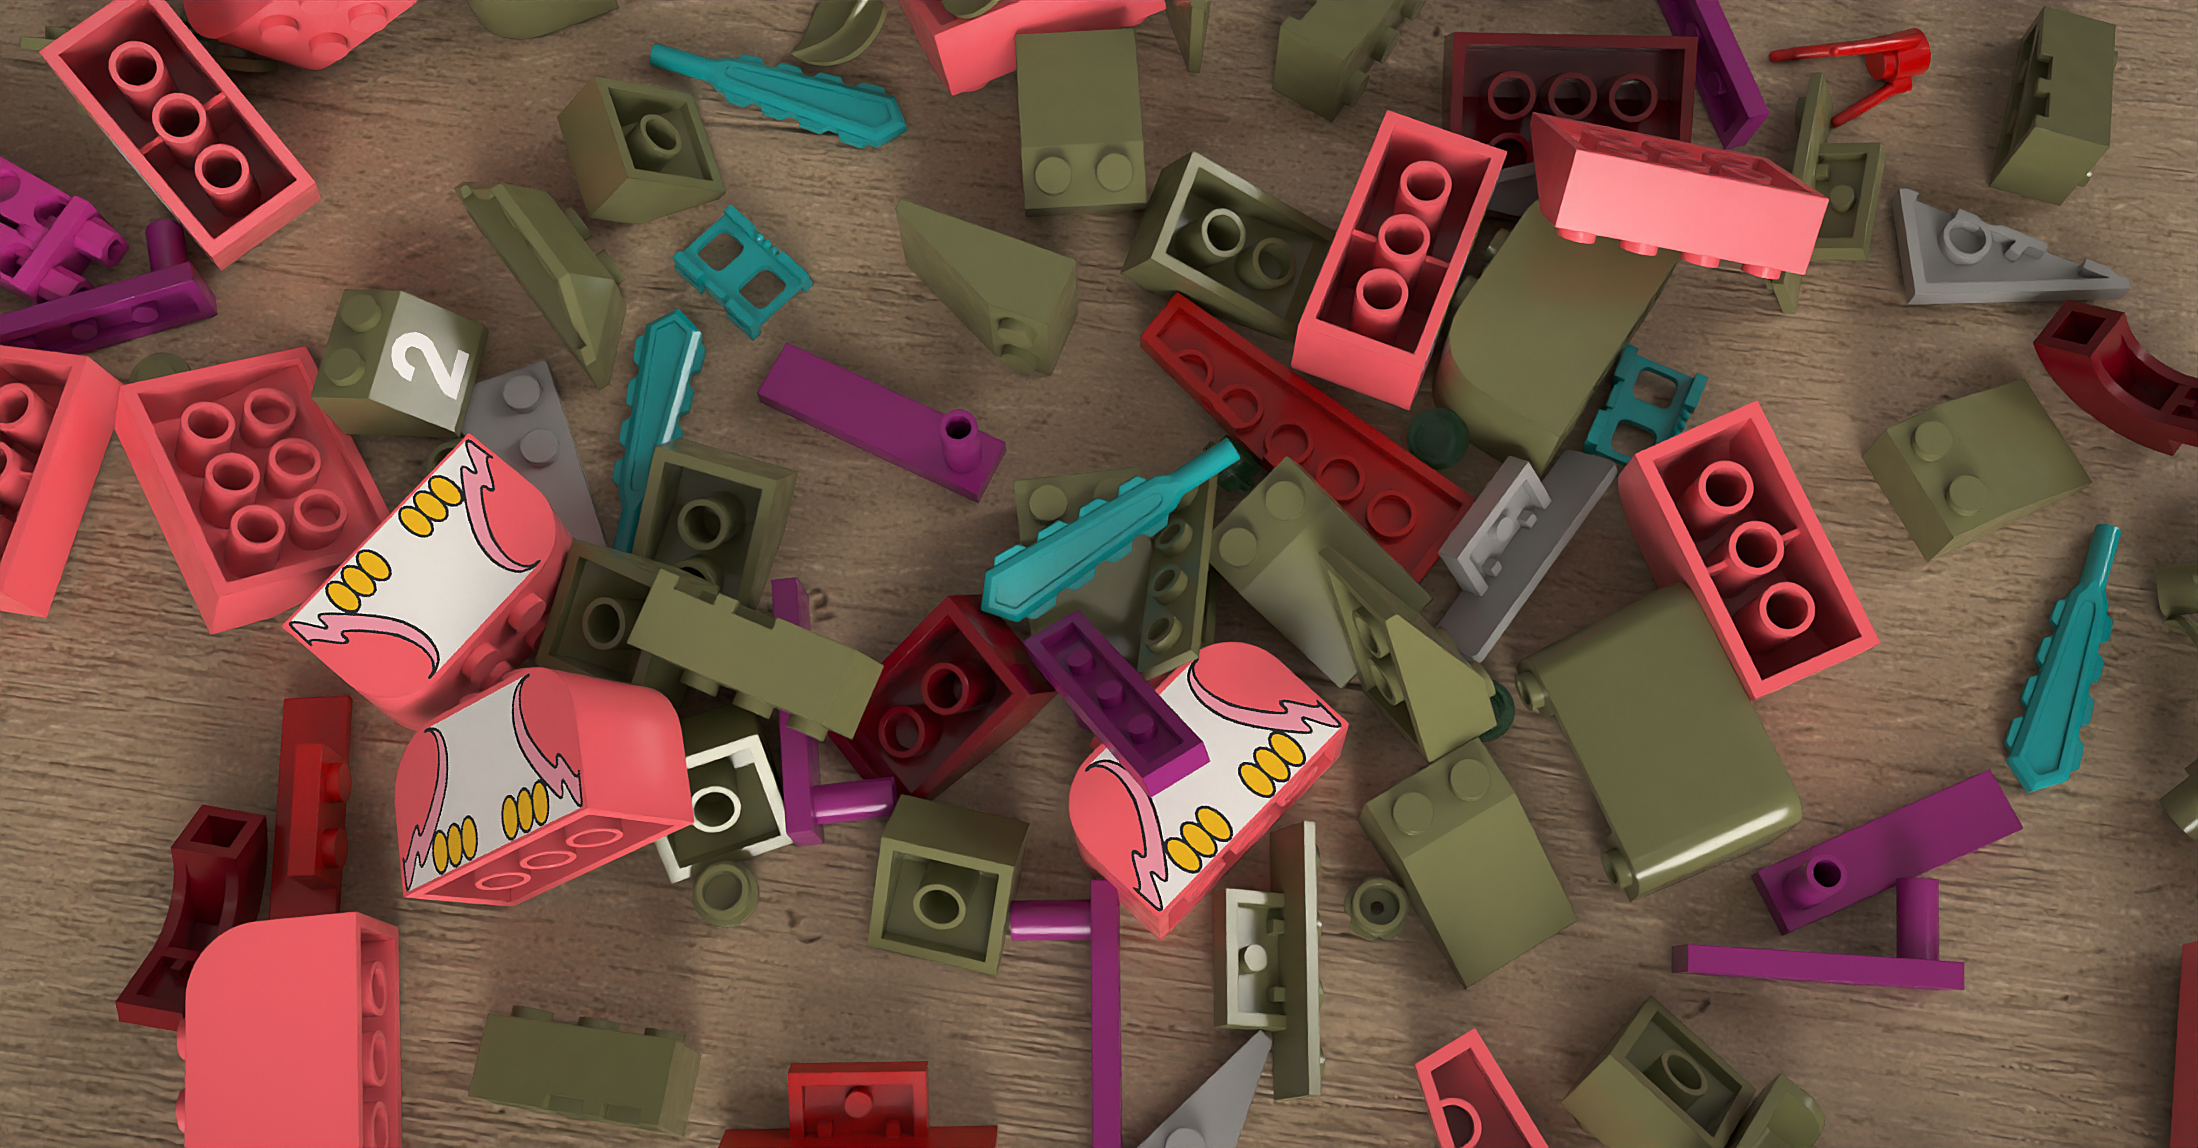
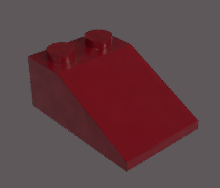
[827,594,1058,801]

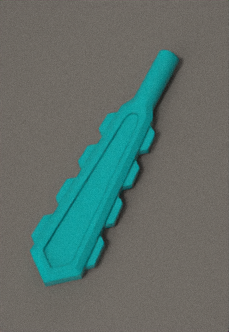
[650,43,907,149]
[612,308,707,554]
[981,437,1240,622]
[2003,524,2122,794]

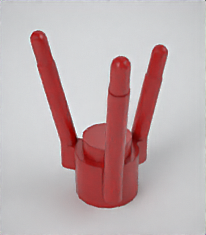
[1769,28,1931,128]

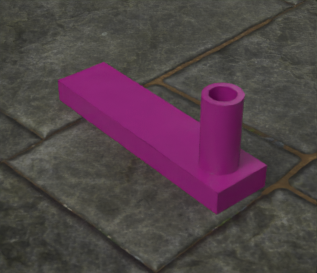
[1657,0,1770,150]
[0,219,218,355]
[757,342,1006,503]
[771,577,898,847]
[1023,610,1211,798]
[1751,769,2023,936]
[1672,877,1965,991]
[1010,880,1123,1148]

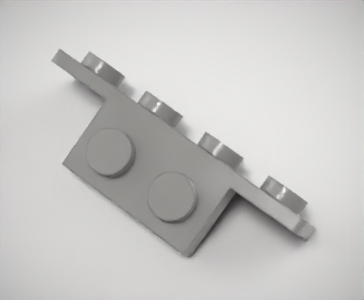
[1435,449,1618,663]

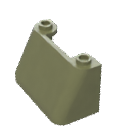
[1515,581,1802,903]

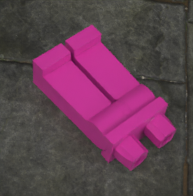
[0,156,129,306]

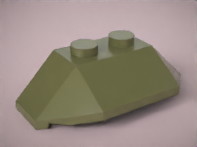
[453,181,627,391]

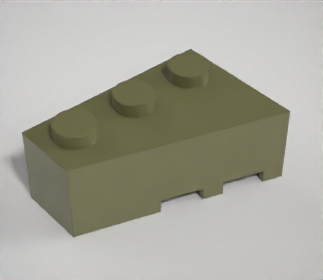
[1272,0,1426,122]
[1989,6,2118,206]
[627,568,884,741]
[468,1005,702,1137]

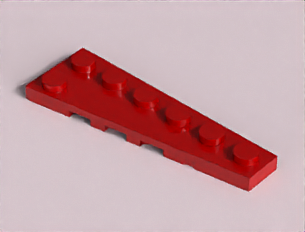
[1140,292,1476,584]

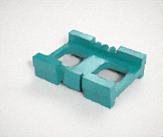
[672,204,813,341]
[1583,344,1709,467]

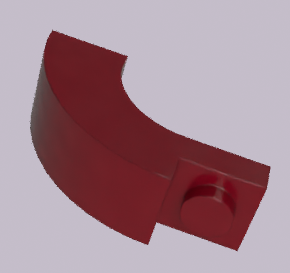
[2033,300,2198,456]
[115,804,268,1032]

